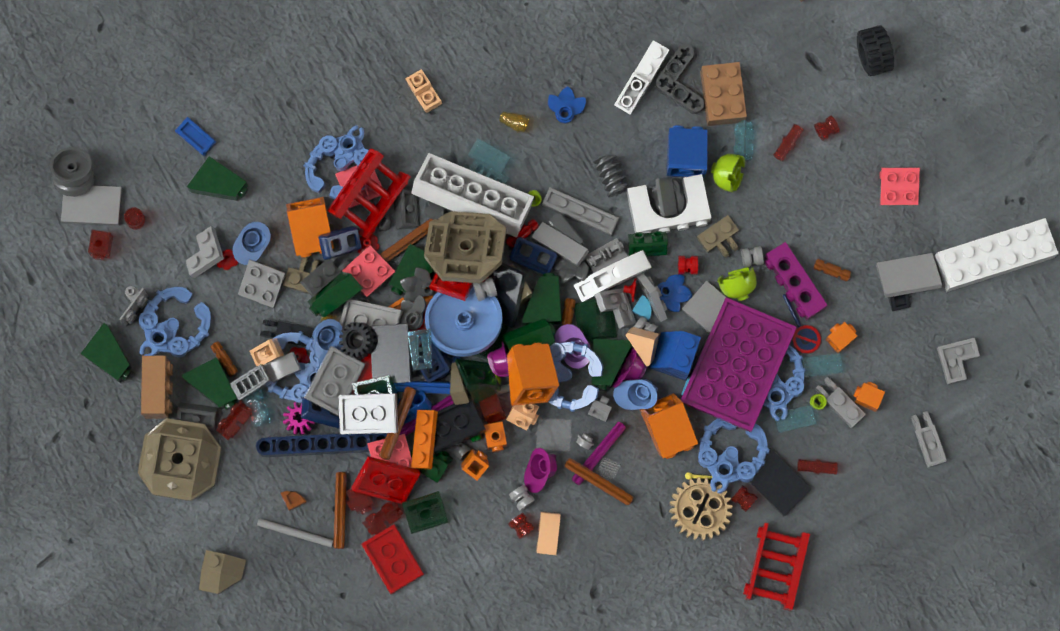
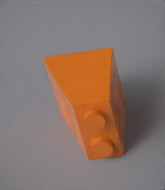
[286,197,334,257]
[507,343,559,406]
[639,393,698,459]

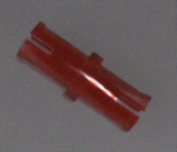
[773,124,804,162]
[797,459,838,475]

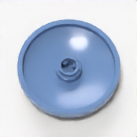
[425,287,503,357]

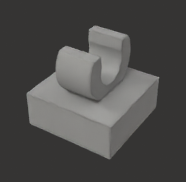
[588,396,612,422]

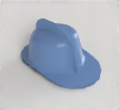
[233,222,271,265]
[313,319,343,363]
[613,379,658,410]

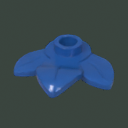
[548,87,586,123]
[657,274,693,312]

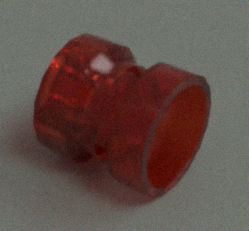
[814,115,840,141]
[124,207,145,230]
[731,485,758,512]
[508,513,535,539]

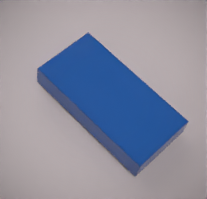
[175,117,216,156]

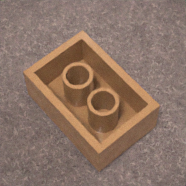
[700,62,747,126]
[141,356,173,419]

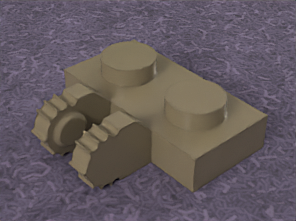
[696,215,739,258]
[283,257,319,294]

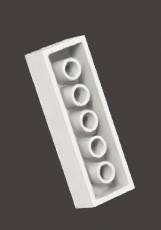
[411,153,534,238]
[934,218,1058,292]

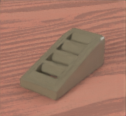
[450,362,469,405]

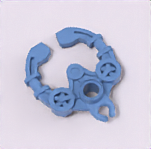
[304,125,369,199]
[139,287,211,358]
[267,331,322,403]
[548,341,604,412]
[763,345,806,421]
[698,419,770,494]

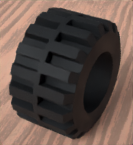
[857,25,894,77]

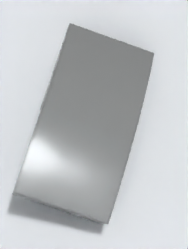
[258,352,301,386]

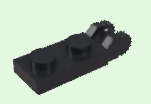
[260,320,314,347]

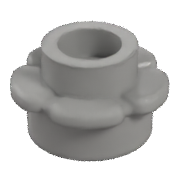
[576,433,594,450]

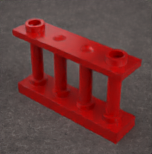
[327,148,411,239]
[743,523,810,611]

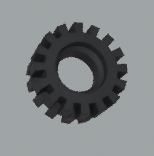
[339,322,377,358]

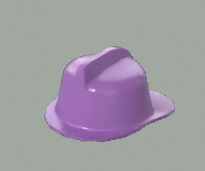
[555,324,591,369]

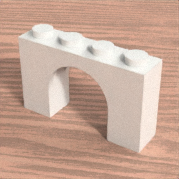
[626,174,711,233]

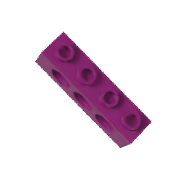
[764,242,828,321]

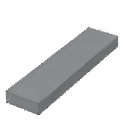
[542,187,619,236]

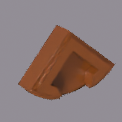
[281,491,306,511]

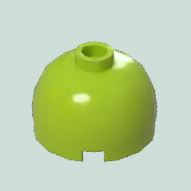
[711,154,745,192]
[717,267,757,301]

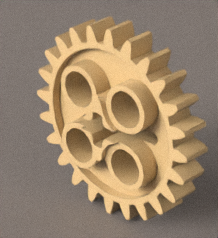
[669,477,733,541]

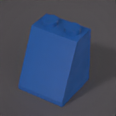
[666,125,707,178]
[649,331,701,381]

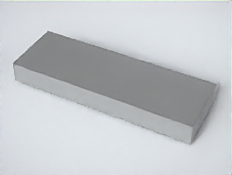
[532,222,589,267]

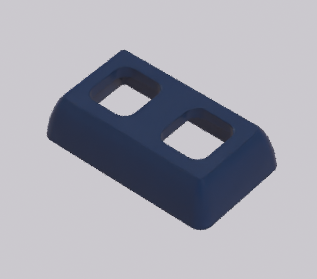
[318,226,361,260]
[510,237,557,274]
[410,333,449,383]
[301,396,340,429]

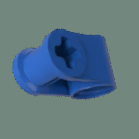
[397,391,432,424]

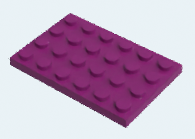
[681,298,797,433]

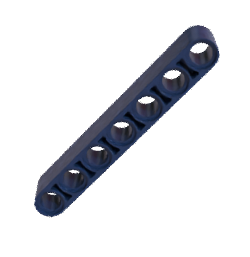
[256,433,387,457]

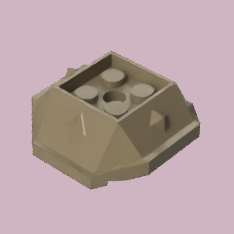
[424,211,507,283]
[138,418,222,501]

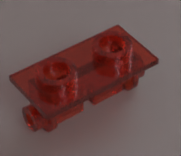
[216,401,253,440]
[362,502,403,536]

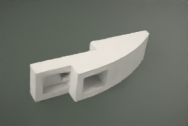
[614,40,670,115]
[574,250,652,302]

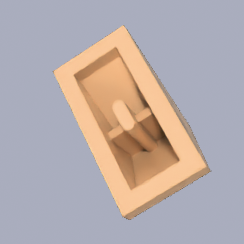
[626,327,659,366]
[250,338,284,366]

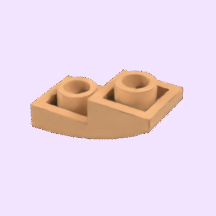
[405,69,442,113]
[536,512,560,555]

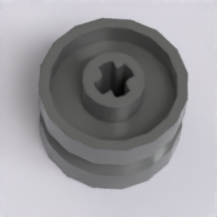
[50,147,95,197]

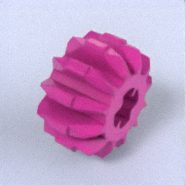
[283,402,315,435]

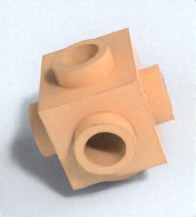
[506,404,539,431]

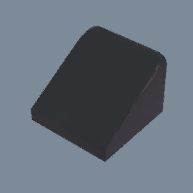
[888,294,911,312]

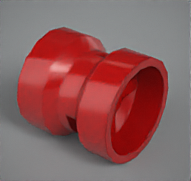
[678,255,698,275]

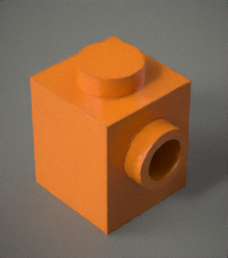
[825,322,857,354]
[853,382,885,412]
[484,421,507,452]
[461,449,489,481]

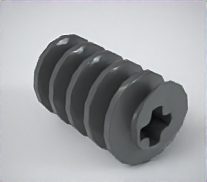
[593,155,629,197]

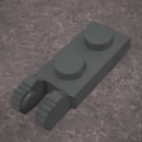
[300,256,351,297]

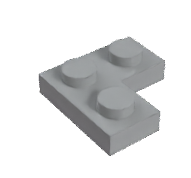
[186,226,224,278]
[636,272,668,322]
[594,288,636,328]
[937,338,980,385]

